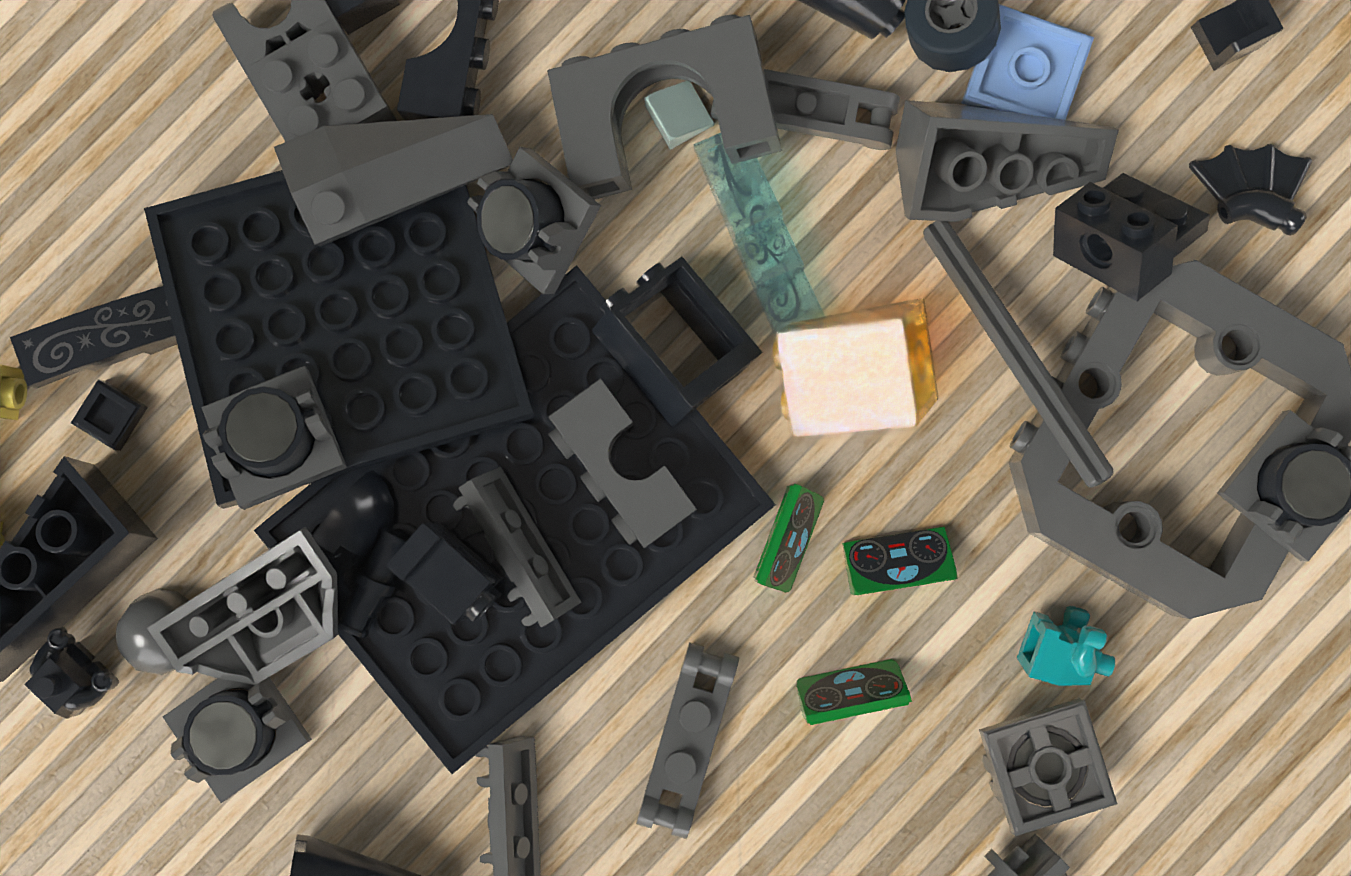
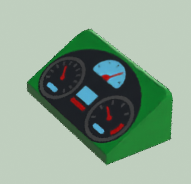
[753,484,824,593]
[842,527,958,595]
[796,659,912,725]

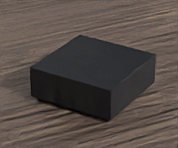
[71,379,148,451]

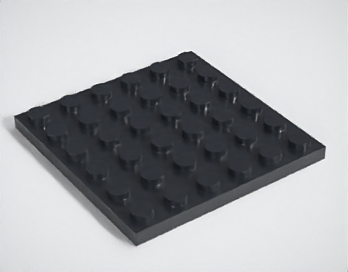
[144,170,535,509]

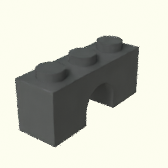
[548,379,697,548]

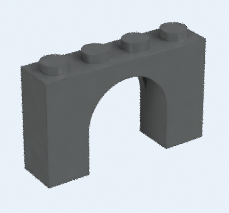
[547,15,782,200]

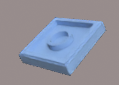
[961,4,1094,120]

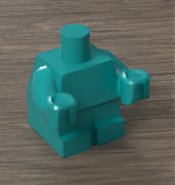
[1017,606,1115,686]

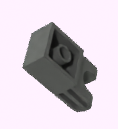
[212,0,397,142]

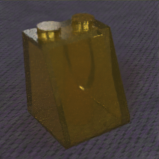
[773,298,939,436]

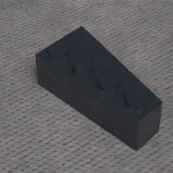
[0,456,158,682]

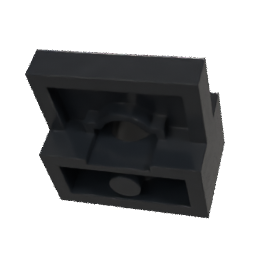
[1053,173,1210,302]

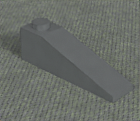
[896,100,1119,222]
[274,114,513,246]

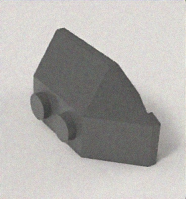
[147,527,338,685]

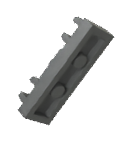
[453,467,582,627]
[476,736,541,876]

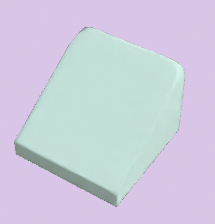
[645,81,714,150]

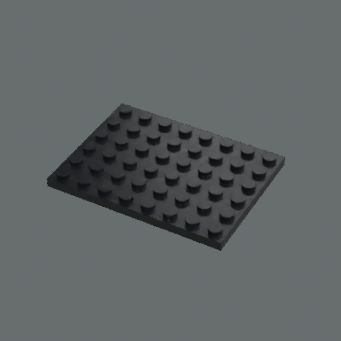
[254,265,776,774]

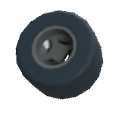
[904,0,1001,72]

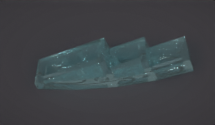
[693,133,825,342]

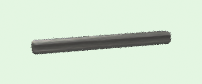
[923,221,1113,488]

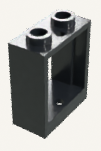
[592,256,763,427]

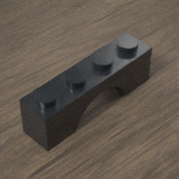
[397,0,499,120]

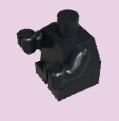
[24,627,119,719]

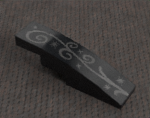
[10,286,177,388]

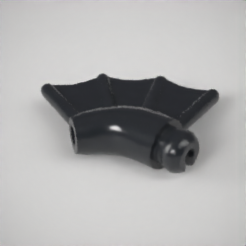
[1189,144,1312,236]

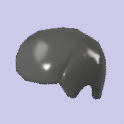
[116,589,189,675]

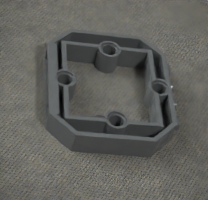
[1008,260,1351,619]

